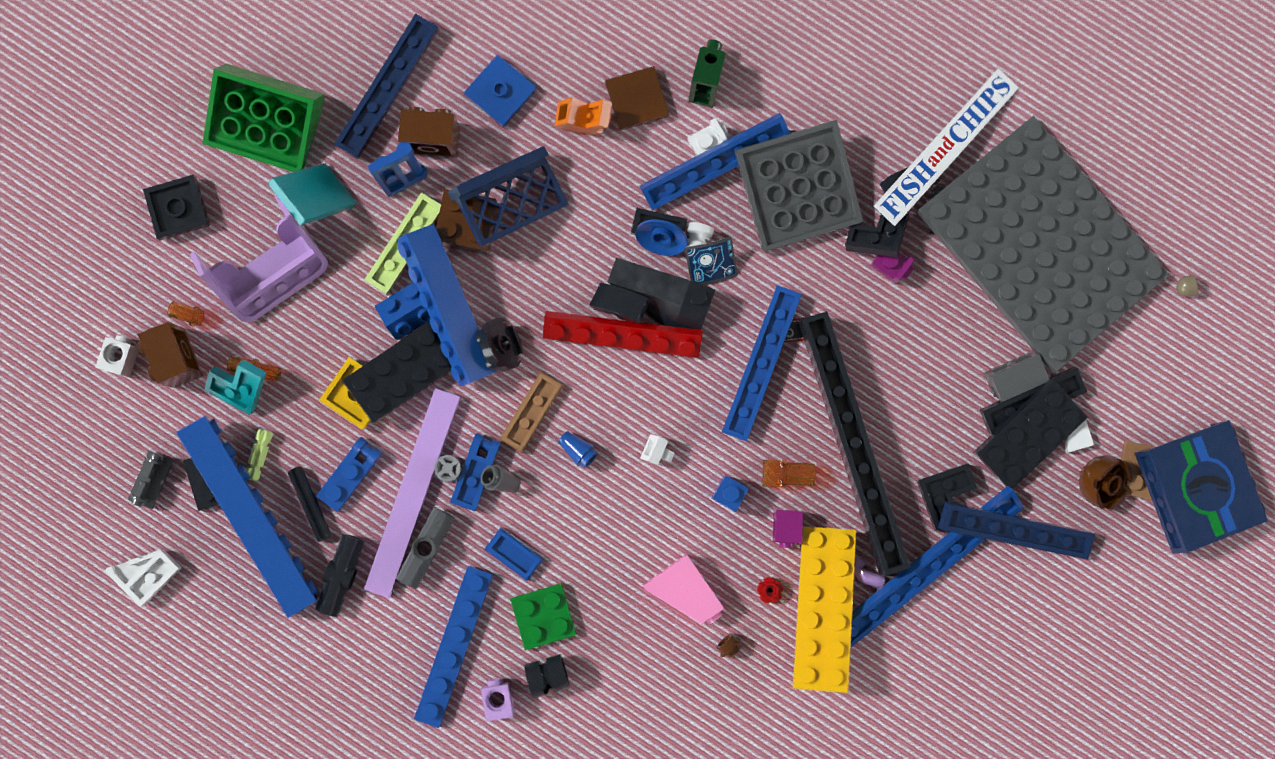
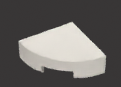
[1065,420,1094,453]

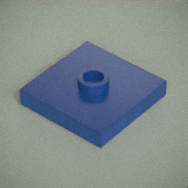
[464,54,537,128]

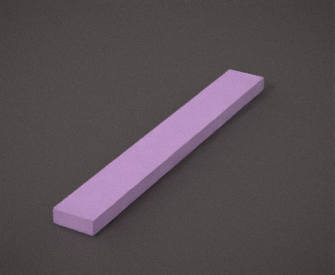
[364,388,461,598]

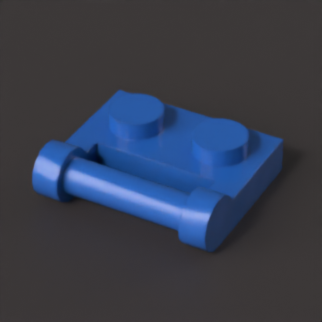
[367,142,428,198]

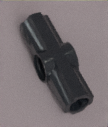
[315,533,365,617]

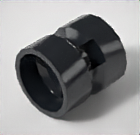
[524,654,570,698]

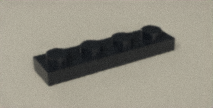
[979,367,1087,434]

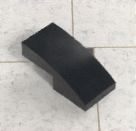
[589,283,650,323]

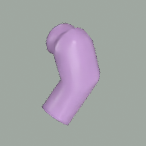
[854,557,885,589]

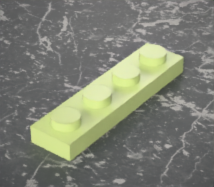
[365,192,441,295]

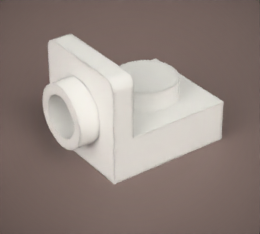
[687,118,729,156]

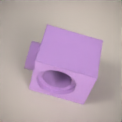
[481,678,515,721]

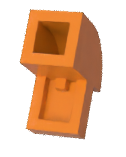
[554,97,612,135]

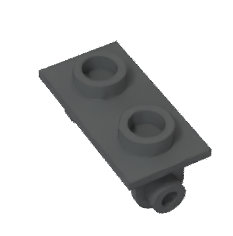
[128,451,174,510]

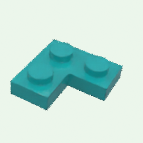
[204,360,267,415]

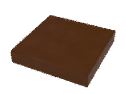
[605,66,669,131]

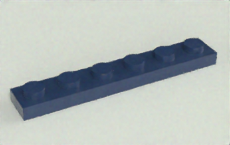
[334,13,439,160]
[938,502,1095,560]

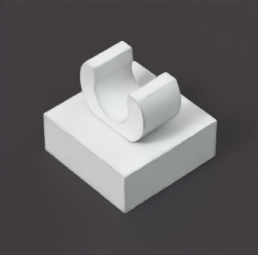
[640,434,675,465]

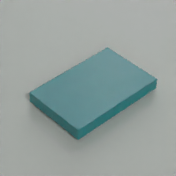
[268,163,357,226]

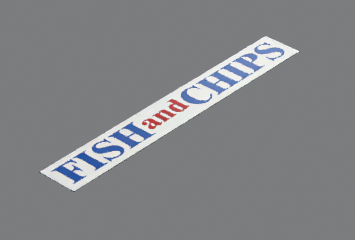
[874,68,1019,226]

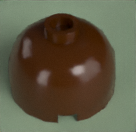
[1079,455,1133,510]

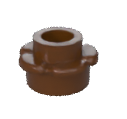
[716,633,741,658]

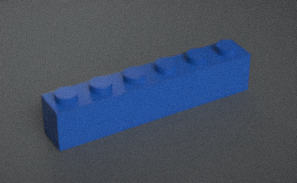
[397,224,497,386]

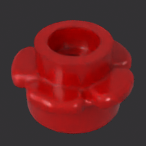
[757,577,783,603]

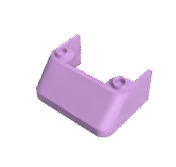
[190,195,328,322]

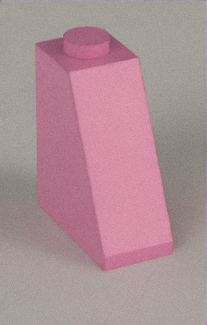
[643,554,724,624]

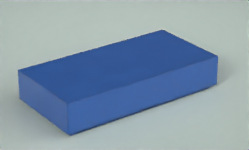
[484,528,543,581]

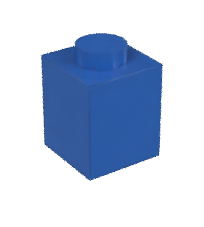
[711,475,749,512]

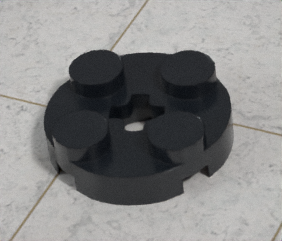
[476,318,522,372]

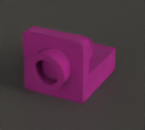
[870,252,915,284]

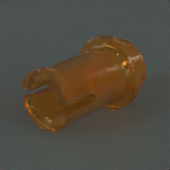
[167,301,205,327]

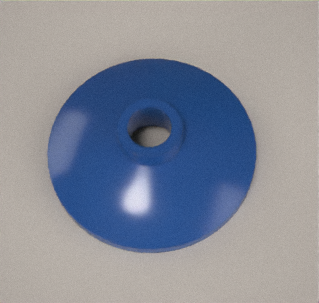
[635,219,688,256]

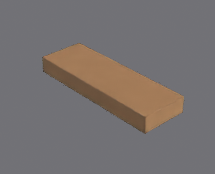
[500,372,563,453]

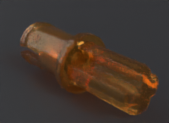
[227,355,282,381]

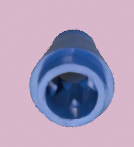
[558,431,598,469]

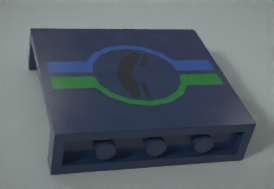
[1135,420,1268,554]

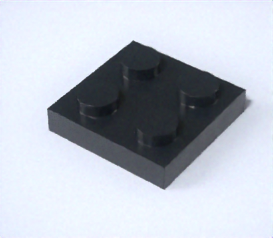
[143,174,210,241]

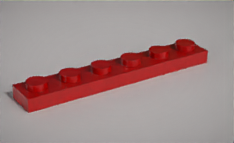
[543,311,703,358]

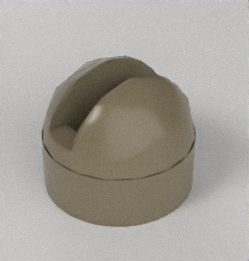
[1176,275,1198,297]

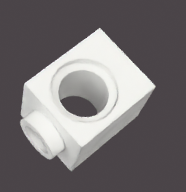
[95,335,139,377]

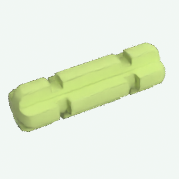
[246,429,273,481]

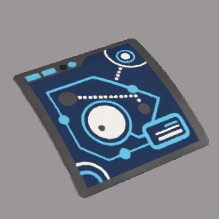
[685,237,738,285]

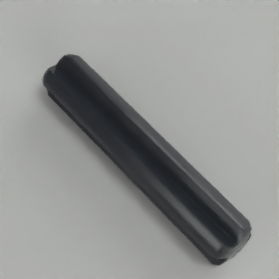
[288,467,331,542]

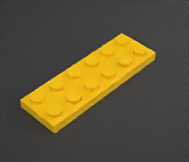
[793,527,856,694]

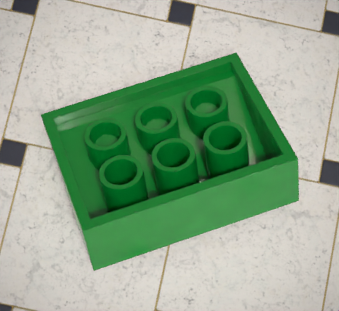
[202,63,325,172]

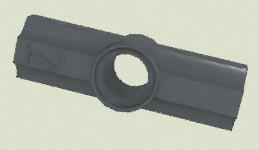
[396,507,455,589]

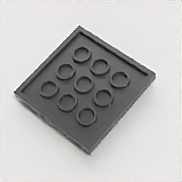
[734,120,863,252]

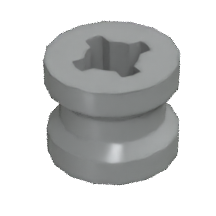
[434,455,463,482]

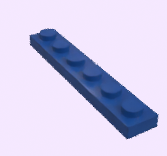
[640,113,790,211]
[721,285,802,442]
[414,566,494,728]

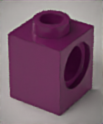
[772,510,803,548]

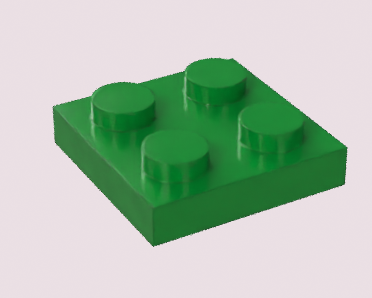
[510,583,577,650]

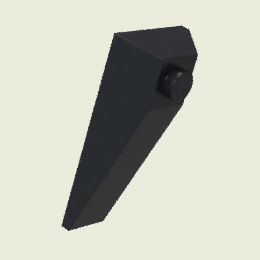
[607,258,715,330]

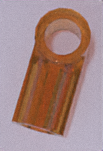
[762,460,816,487]

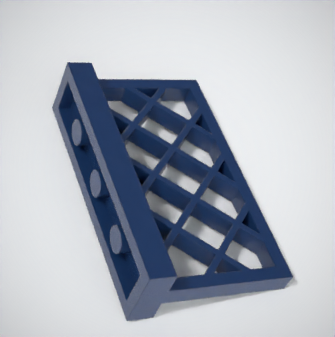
[448,146,569,248]

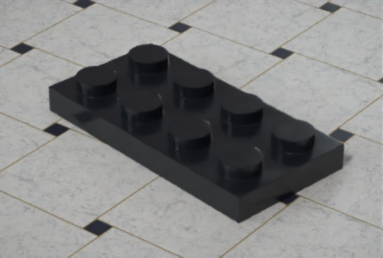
[342,321,452,425]
[974,379,1088,489]

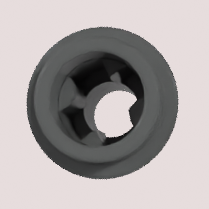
[481,465,521,493]

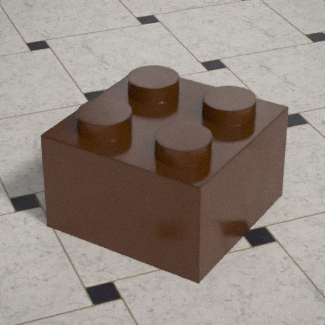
[398,107,460,158]
[436,189,498,255]
[138,322,203,388]

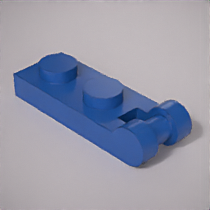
[450,433,501,512]
[316,437,383,512]

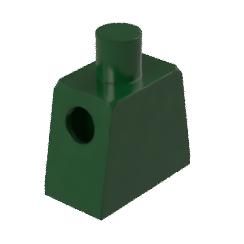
[688,39,726,108]

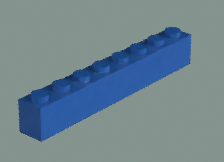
[176,416,319,618]

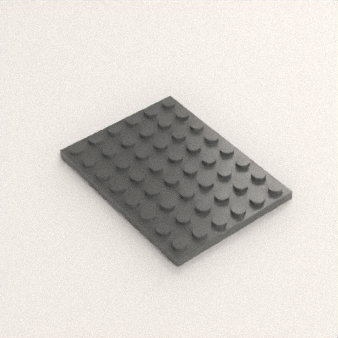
[917,115,1169,373]

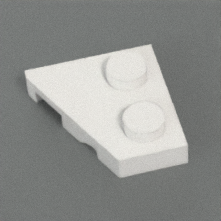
[105,549,181,607]

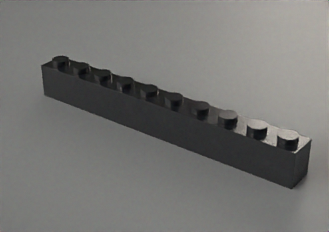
[798,311,910,576]

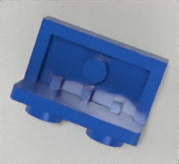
[375,283,430,340]

